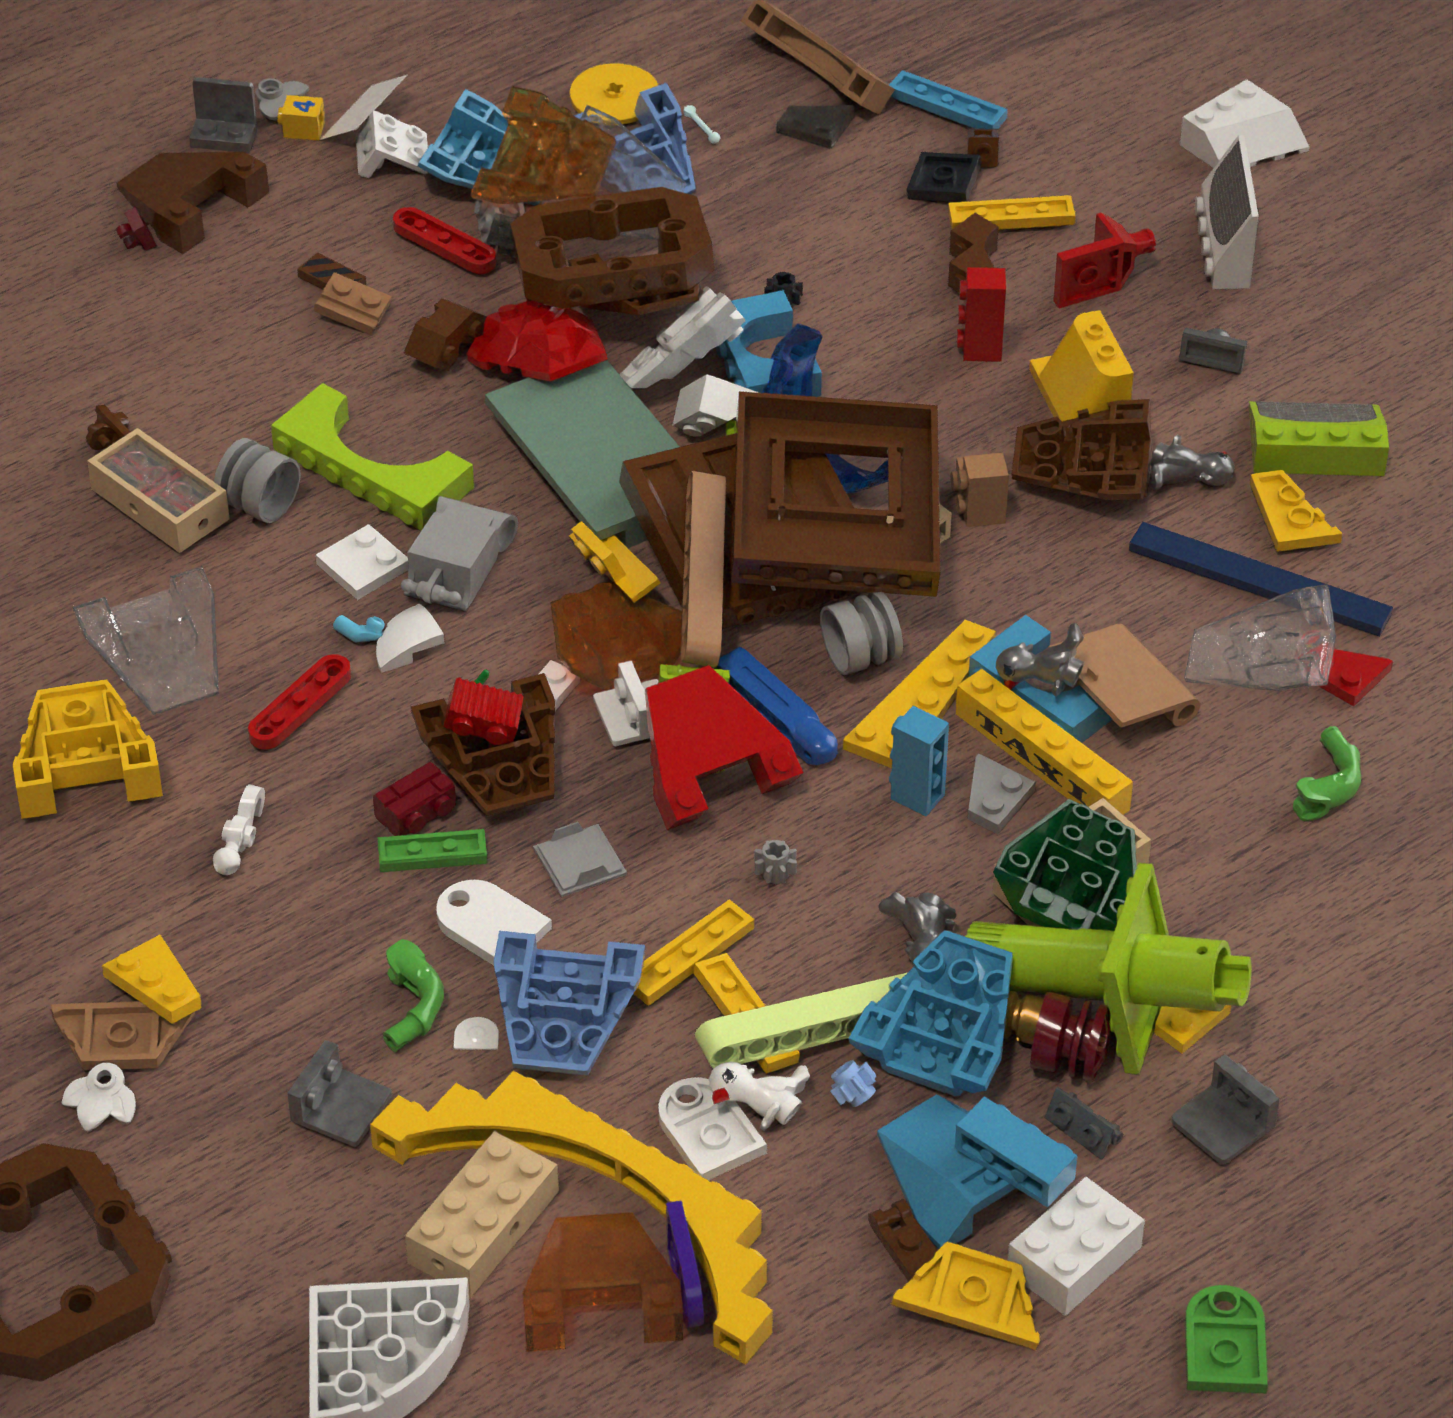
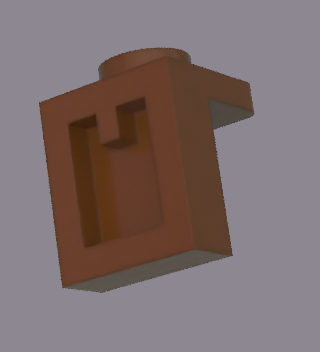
[967,129,999,167]

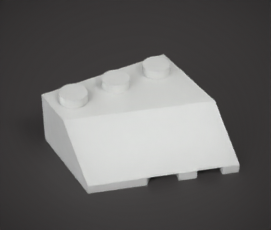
[1180,79,1309,168]

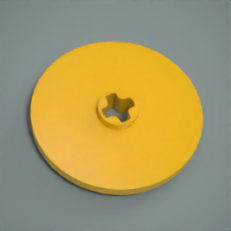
[570,63,658,125]

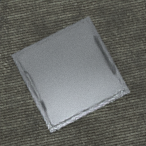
[533,822,627,897]

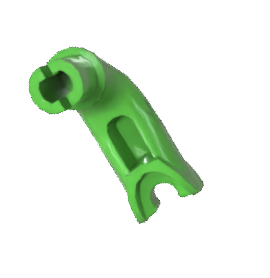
[1293,726,1361,821]
[383,939,444,1052]

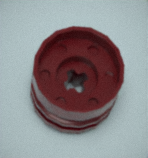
[1030,992,1111,1082]

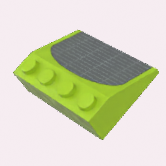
[1249,401,1389,476]

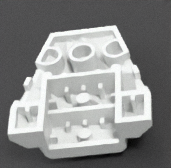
[619,286,746,388]

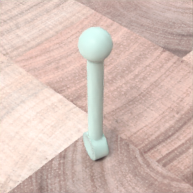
[684,105,720,144]

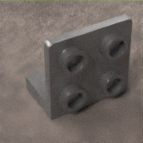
[189,77,258,153]
[287,1040,392,1147]

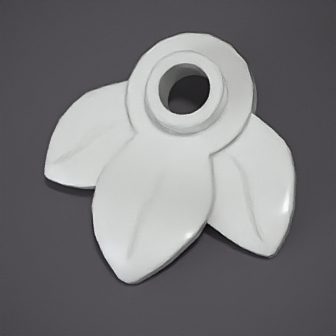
[62,1062,136,1132]

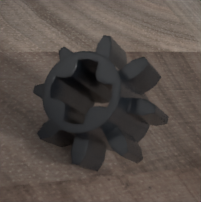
[764,272,803,308]

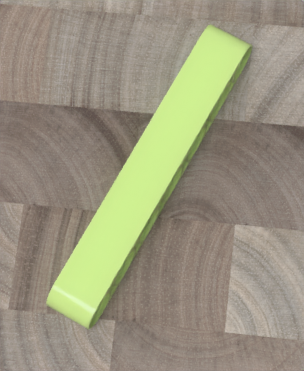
[695,972,908,1068]

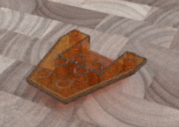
[550,582,682,691]

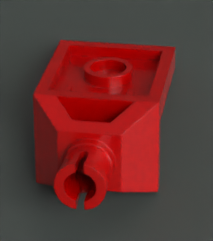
[1053,212,1156,309]

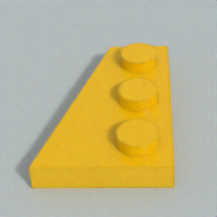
[1250,470,1343,552]
[102,935,202,1024]

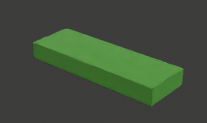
[377,829,487,872]

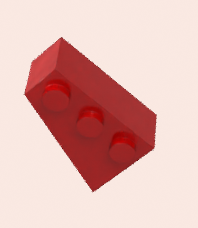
[957,267,1006,362]

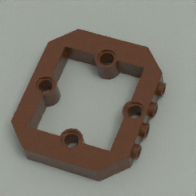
[510,187,715,309]
[0,1143,172,1381]

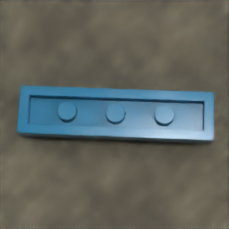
[889,70,1008,129]

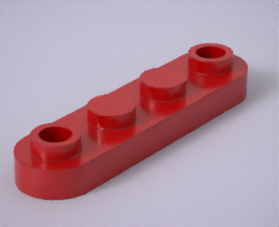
[393,207,496,274]
[248,654,351,750]

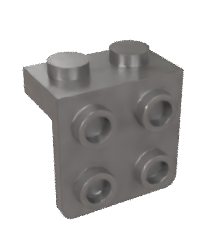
[1172,1054,1280,1164]

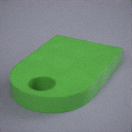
[1185,1285,1268,1393]

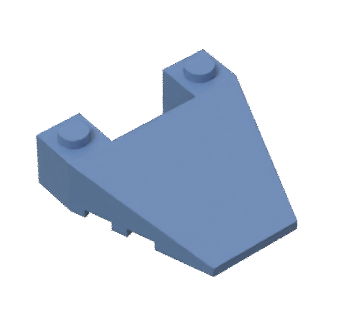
[554,83,696,194]

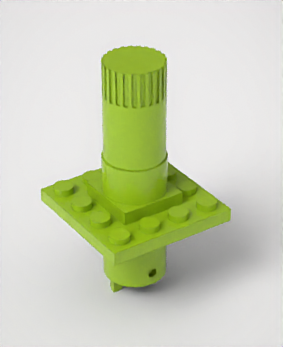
[965,863,1252,1075]

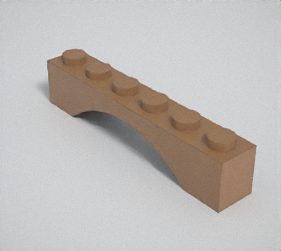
[741,0,895,114]

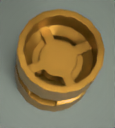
[1003,991,1044,1044]

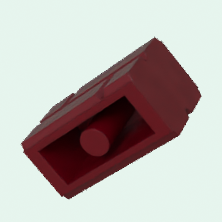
[373,761,456,836]

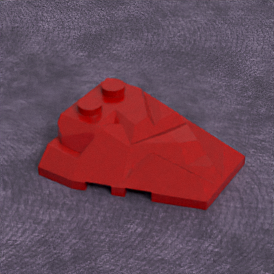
[466,299,608,381]

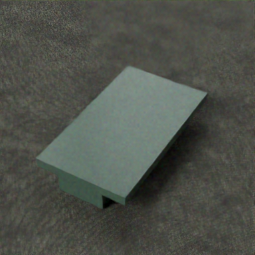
[485,360,680,548]

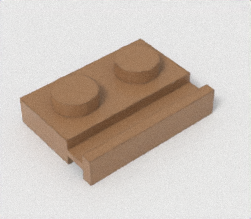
[314,272,392,335]

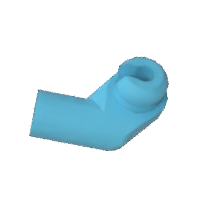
[333,615,385,642]

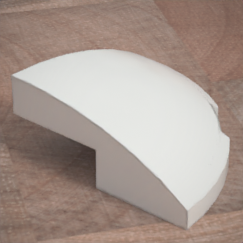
[376,604,444,673]

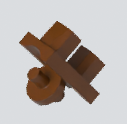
[86,405,133,450]

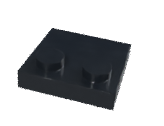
[906,152,982,202]

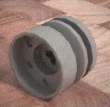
[214,438,301,523]
[820,592,903,675]

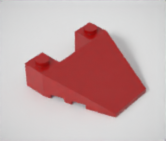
[645,665,803,830]

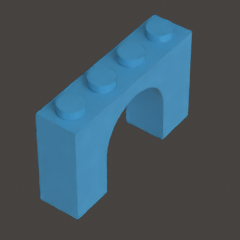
[716,290,822,397]
[969,615,1112,743]

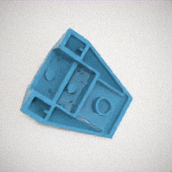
[417,89,562,206]

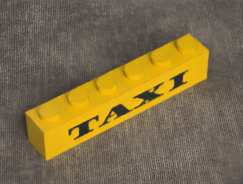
[955,668,1133,815]

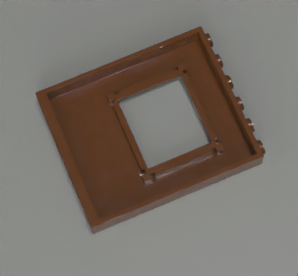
[731,391,941,597]

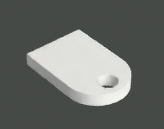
[436,880,552,965]
[658,1077,767,1180]

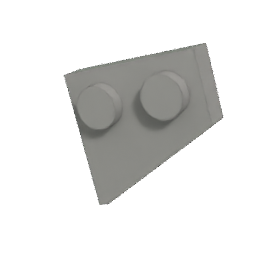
[968,753,1036,834]

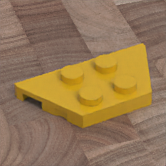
[891,1242,1040,1350]

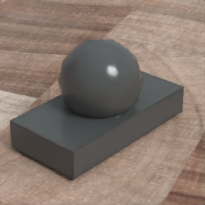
[1179,327,1248,374]

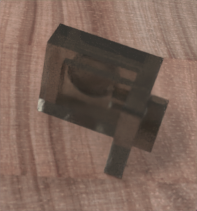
[486,213,517,259]

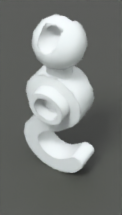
[213,784,265,875]

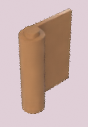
[1048,624,1200,728]

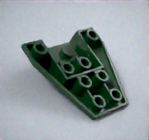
[993,799,1137,931]

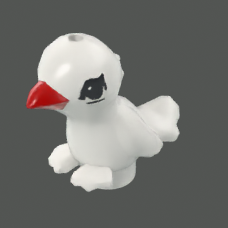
[709,1062,810,1131]

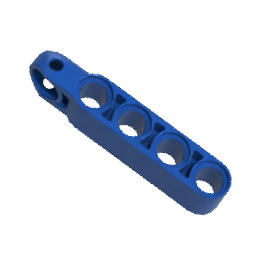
[712,647,838,765]

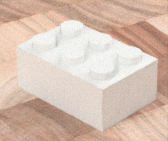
[1008,1177,1145,1316]

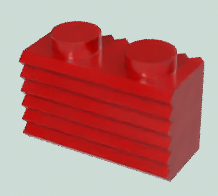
[443,677,524,745]

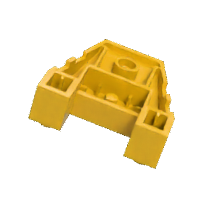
[13,679,163,819]

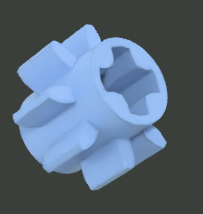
[830,1060,877,1107]

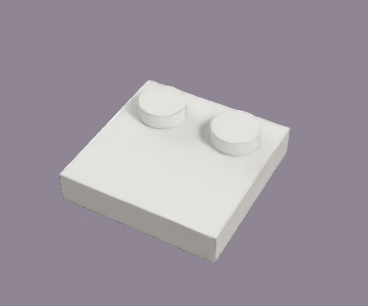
[316,524,408,600]

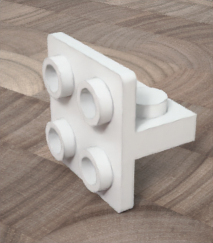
[593,661,658,746]

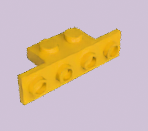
[569,521,661,603]

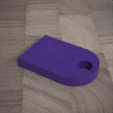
[666,1200,704,1328]

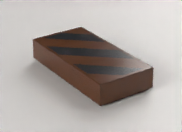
[297,252,366,290]

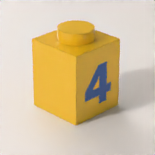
[278,95,325,141]

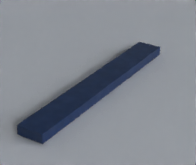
[1129,522,1393,637]

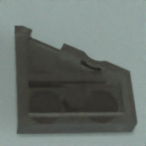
[776,105,855,149]

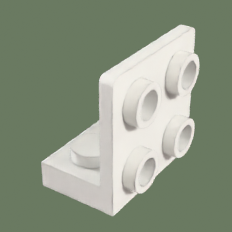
[356,110,428,179]

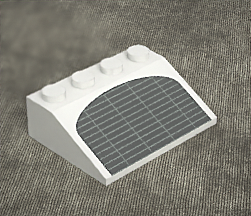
[1195,135,1259,289]

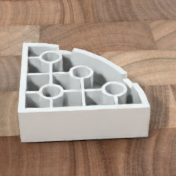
[309,1278,470,1418]

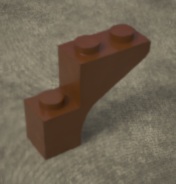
[948,213,999,293]

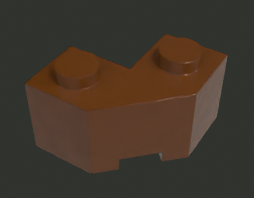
[404,298,487,371]

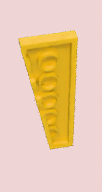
[843,620,996,768]

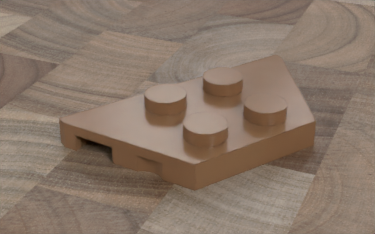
[51,1001,195,1070]

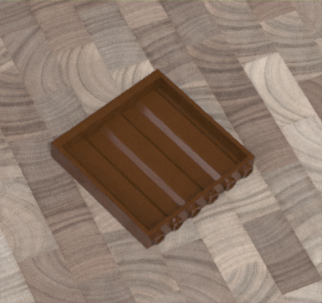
[619,433,869,629]

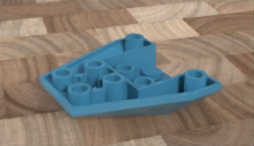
[877,1094,1016,1249]

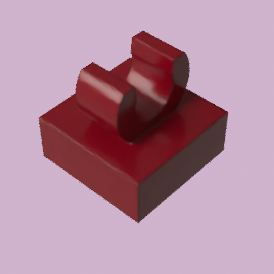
[116,207,157,251]

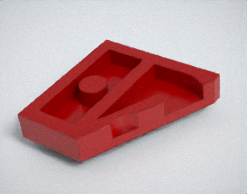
[1297,646,1393,707]

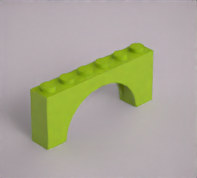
[271,383,474,531]

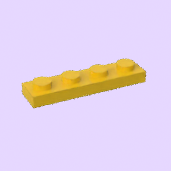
[948,195,1076,230]
[633,899,754,1006]
[693,953,800,1074]

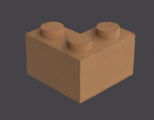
[950,453,1009,527]

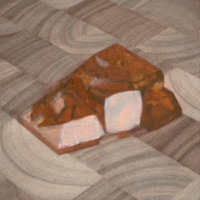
[471,86,617,205]

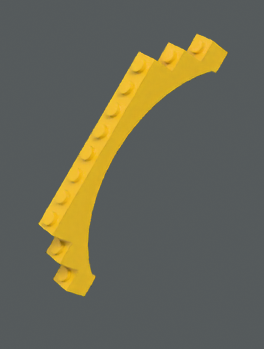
[370,1070,773,1365]

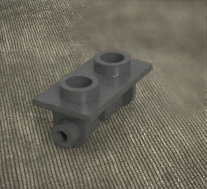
[1044,1087,1123,1160]

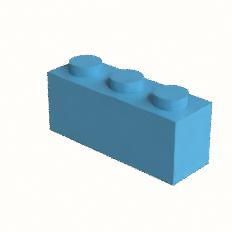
[889,706,949,816]
[955,1096,1077,1208]

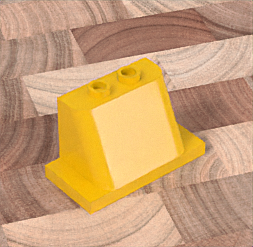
[1029,310,1134,422]

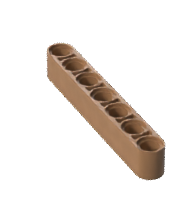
[681,471,726,668]

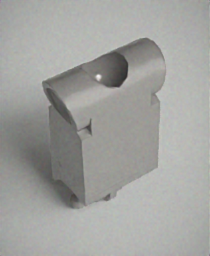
[401,496,518,611]

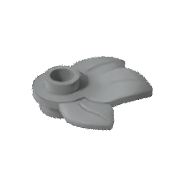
[256,78,309,120]

